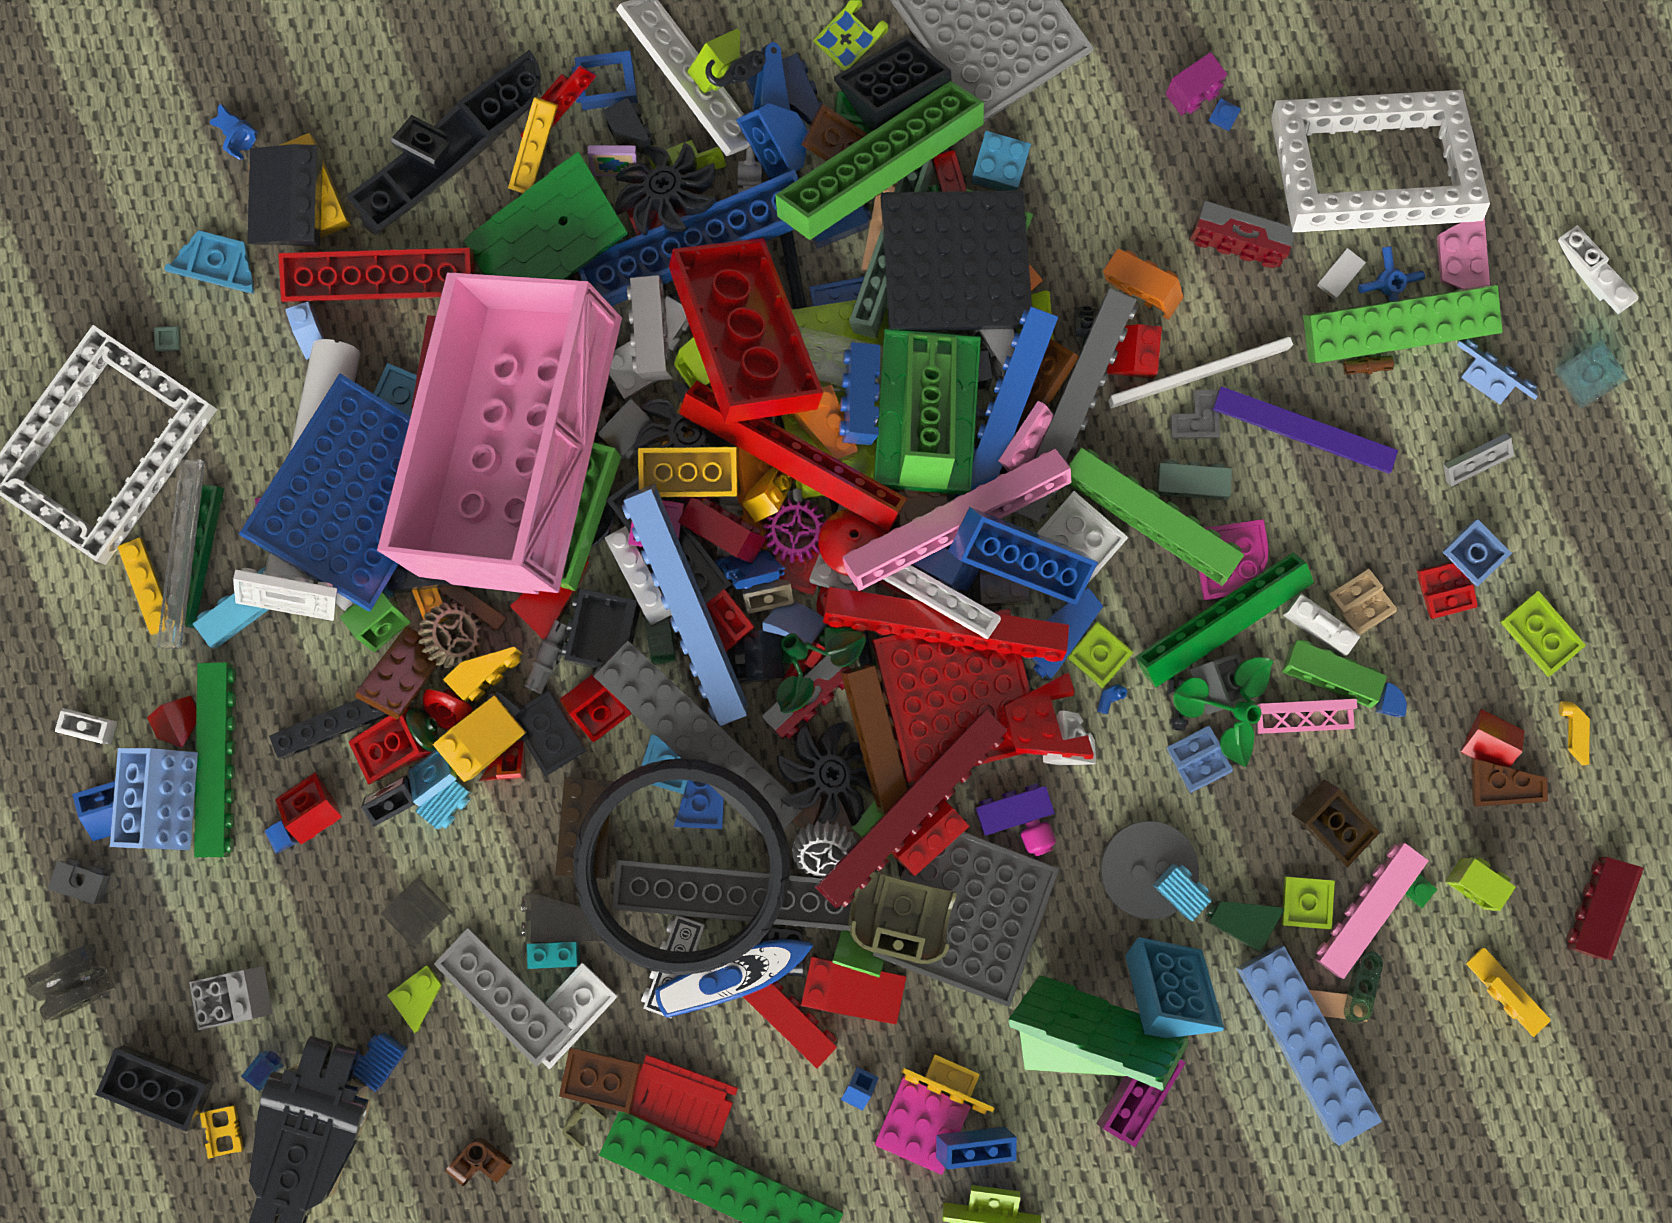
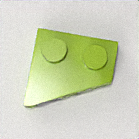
[387,965,442,1033]

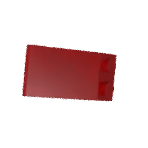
[801,956,907,1025]

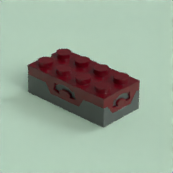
[1189,201,1295,268]
[762,656,851,740]

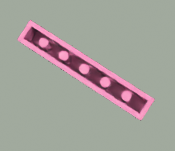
[1315,843,1429,979]

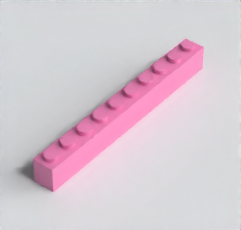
[843,449,1071,591]

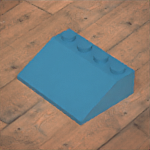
[1125,937,1224,1038]

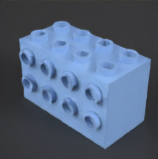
[110,748,198,850]

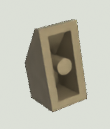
[741,579,794,614]

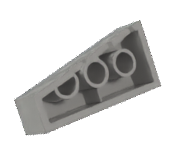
[627,275,673,382]

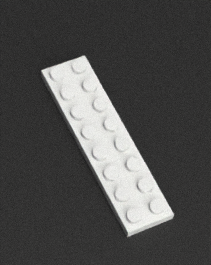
[616,0,750,156]

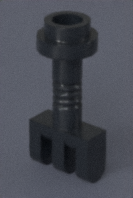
[1167,677,1189,731]

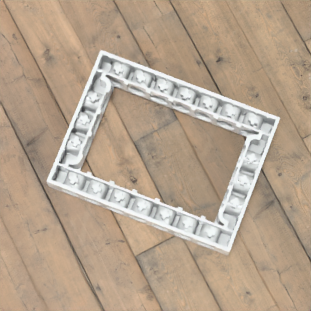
[1271,90,1490,232]
[0,325,218,565]

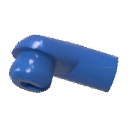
[1097,684,1127,714]

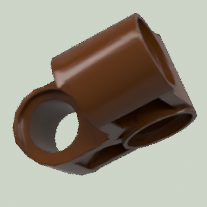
[445,1138,513,1187]

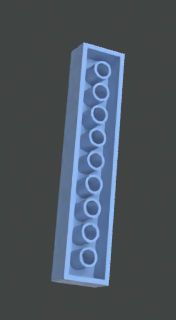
[622,484,748,726]

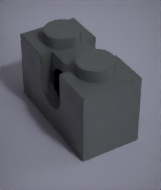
[48,858,111,904]

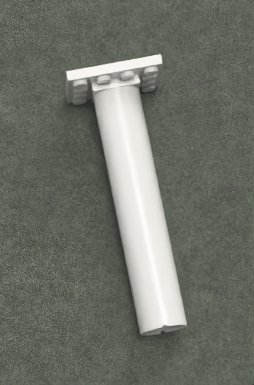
[233,339,360,621]

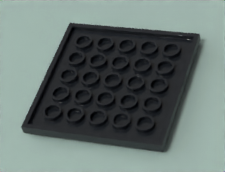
[880,190,1032,331]

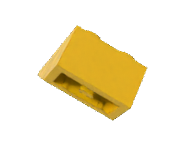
[443,647,523,703]

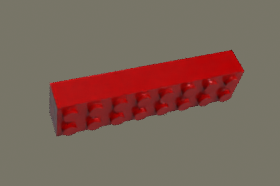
[278,248,475,303]

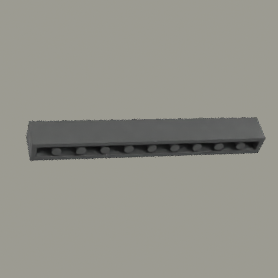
[1015,288,1138,522]

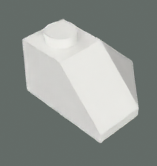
[1043,710,1096,765]

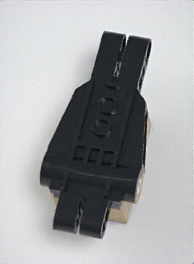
[249,1036,370,1223]

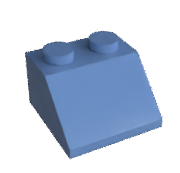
[1443,519,1512,587]

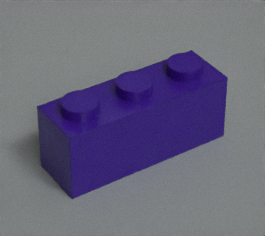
[975,783,1055,836]

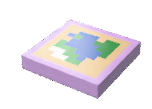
[588,145,638,176]

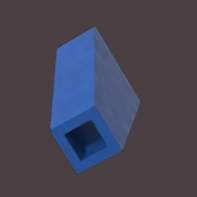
[1025,587,1103,680]

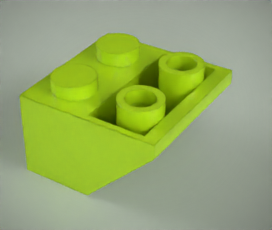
[674,337,712,389]

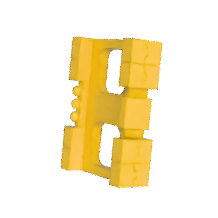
[200,1105,244,1159]

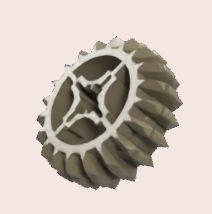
[417,603,483,668]

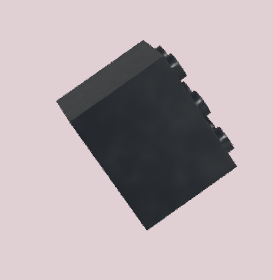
[562,589,641,669]

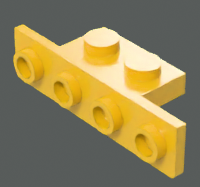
[1466,948,1551,1037]
[900,1054,994,1114]

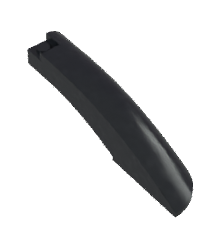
[346,50,541,235]

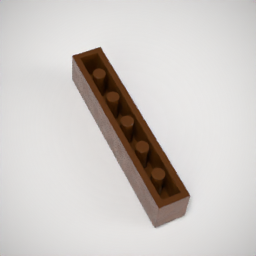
[840,664,910,814]

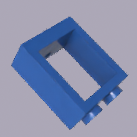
[571,50,638,110]

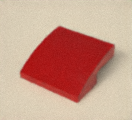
[1417,561,1478,619]
[706,589,755,652]

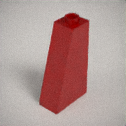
[510,555,591,640]

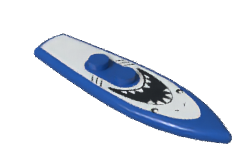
[655,939,813,1018]

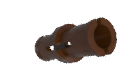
[1343,355,1394,375]

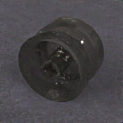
[23,944,116,1023]

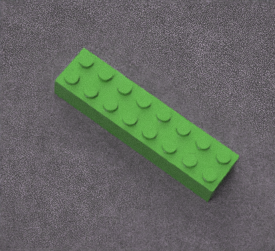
[1303,285,1503,363]
[1068,448,1244,586]

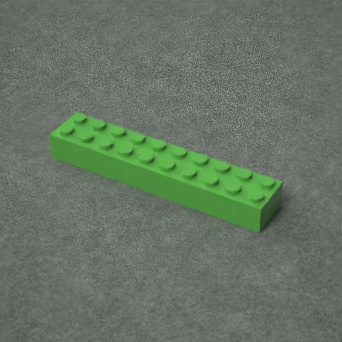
[775,81,984,240]

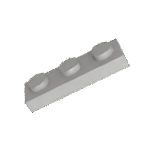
[1443,434,1514,487]

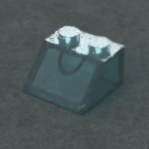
[1554,339,1629,409]

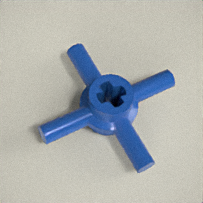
[1358,246,1425,301]

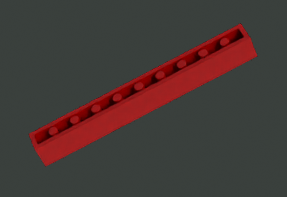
[679,381,907,532]
[823,587,1069,662]

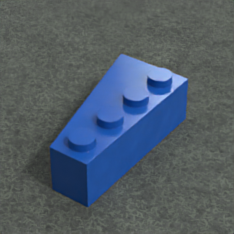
[839,342,880,445]

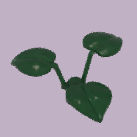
[777,631,866,714]

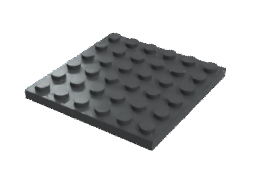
[872,832,1059,1007]

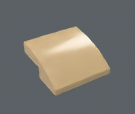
[1329,569,1397,635]

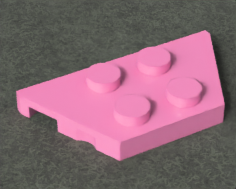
[1437,217,1490,290]

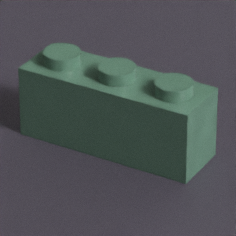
[1155,460,1232,500]

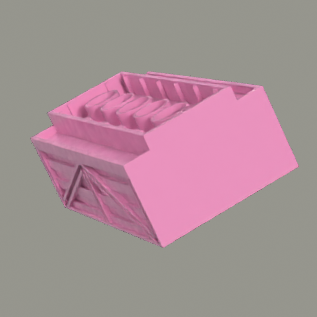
[377,273,622,594]

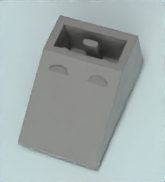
[189,966,273,1030]

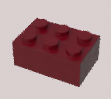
[678,497,767,563]

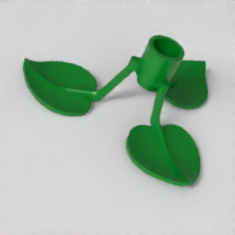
[1173,657,1273,767]

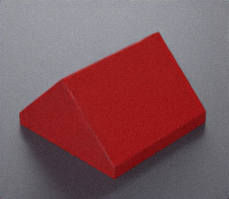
[1460,709,1525,767]

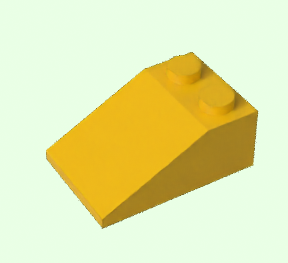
[433,695,526,782]

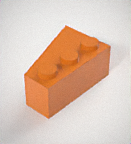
[1103,248,1183,320]
[791,384,858,462]

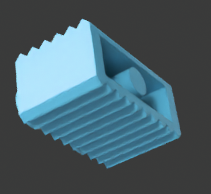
[415,779,472,829]
[1153,864,1212,921]

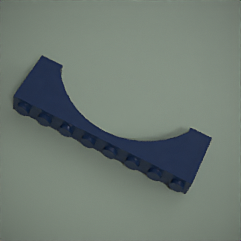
[746,53,872,249]

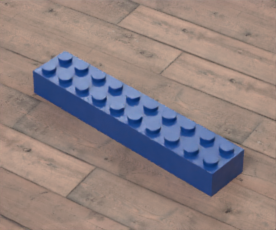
[579,169,799,306]

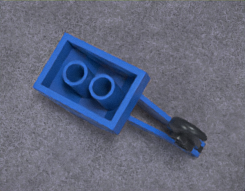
[705,42,807,180]

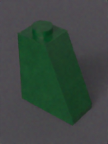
[1205,900,1284,952]

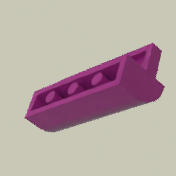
[1096,1059,1185,1147]

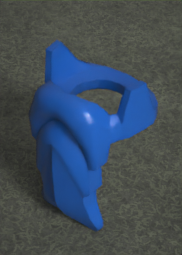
[210,104,258,160]

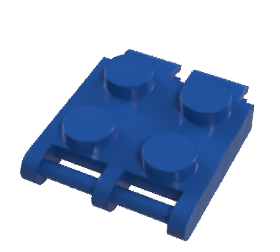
[715,550,785,589]

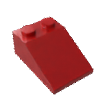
[348,706,435,785]

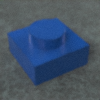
[1209,98,1241,131]

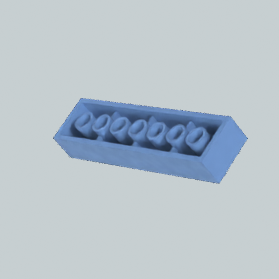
[1236,944,1382,1146]

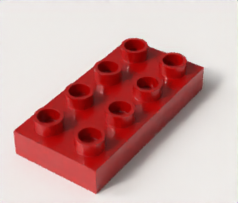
[669,238,824,423]

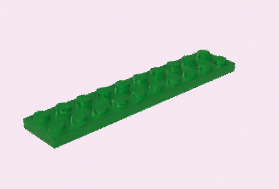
[599,1111,843,1223]

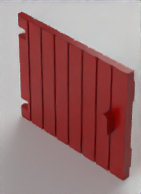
[631,1054,738,1148]

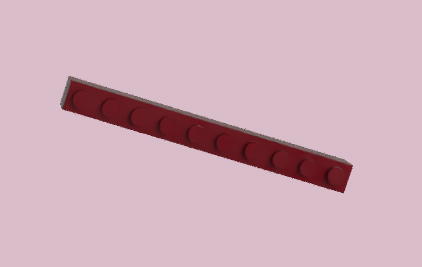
[815,710,1008,908]

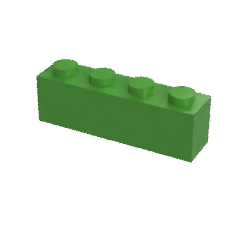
[1282,640,1387,708]

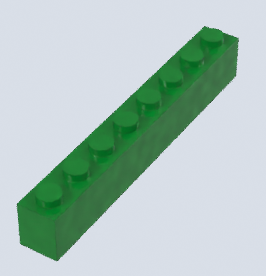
[1135,552,1314,688]
[194,663,236,858]

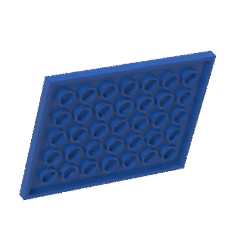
[239,373,411,612]

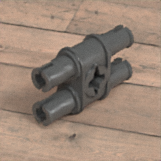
[524,620,570,694]

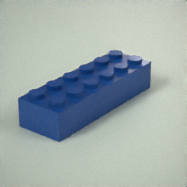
[948,507,1098,605]

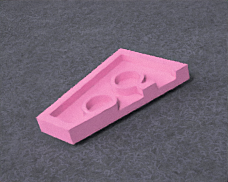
[998,401,1054,472]

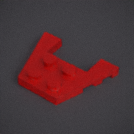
[1004,673,1094,760]

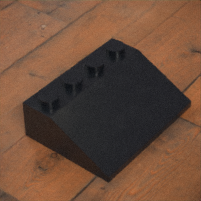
[834,35,952,130]
[247,144,323,246]

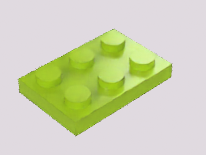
[1500,591,1586,677]

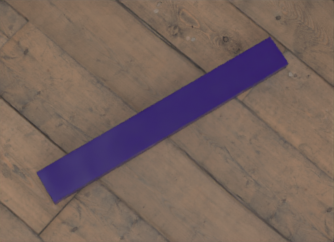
[1212,386,1398,474]

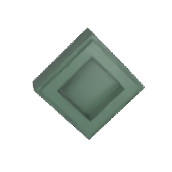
[154,326,181,352]

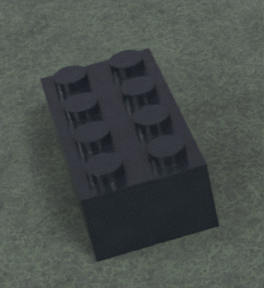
[95,1045,214,1132]

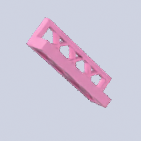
[1257,699,1357,734]

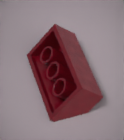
[1567,857,1644,961]

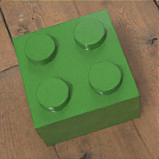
[340,591,411,652]

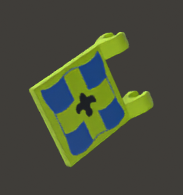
[813,0,889,71]

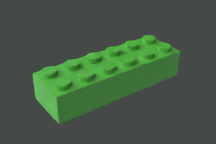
[560,443,621,591]

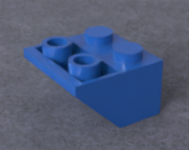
[72,781,115,841]

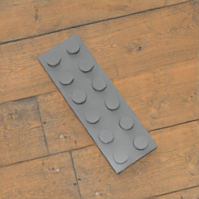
[434,928,572,1066]

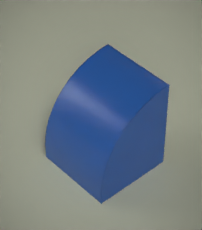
[1376,683,1407,718]
[265,821,298,854]
[841,1067,879,1111]

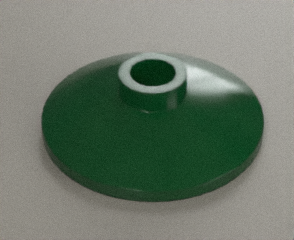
[406,707,440,751]

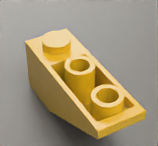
[742,466,794,522]

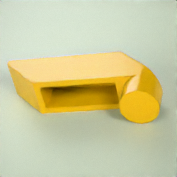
[1559,701,1590,765]

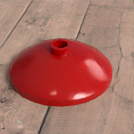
[818,508,890,576]

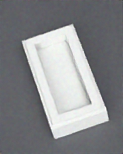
[1317,248,1366,300]

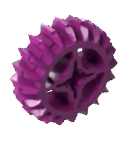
[763,498,824,563]

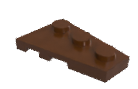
[1471,758,1548,807]

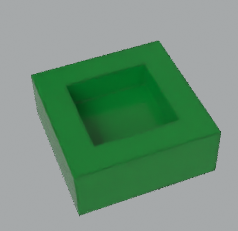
[1404,874,1438,908]

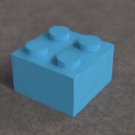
[971,131,1031,191]

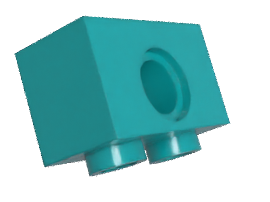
[527,941,580,969]

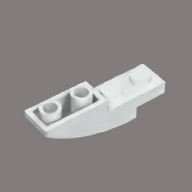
[1558,225,1639,314]

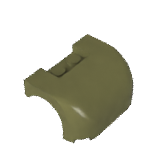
[849,872,957,964]

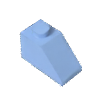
[285,302,324,360]

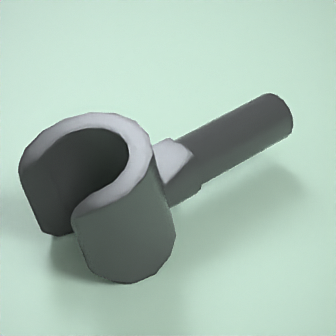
[787,489,818,507]

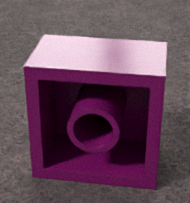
[1165,52,1228,116]

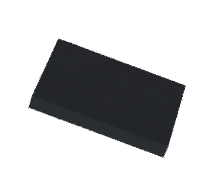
[517,690,587,777]

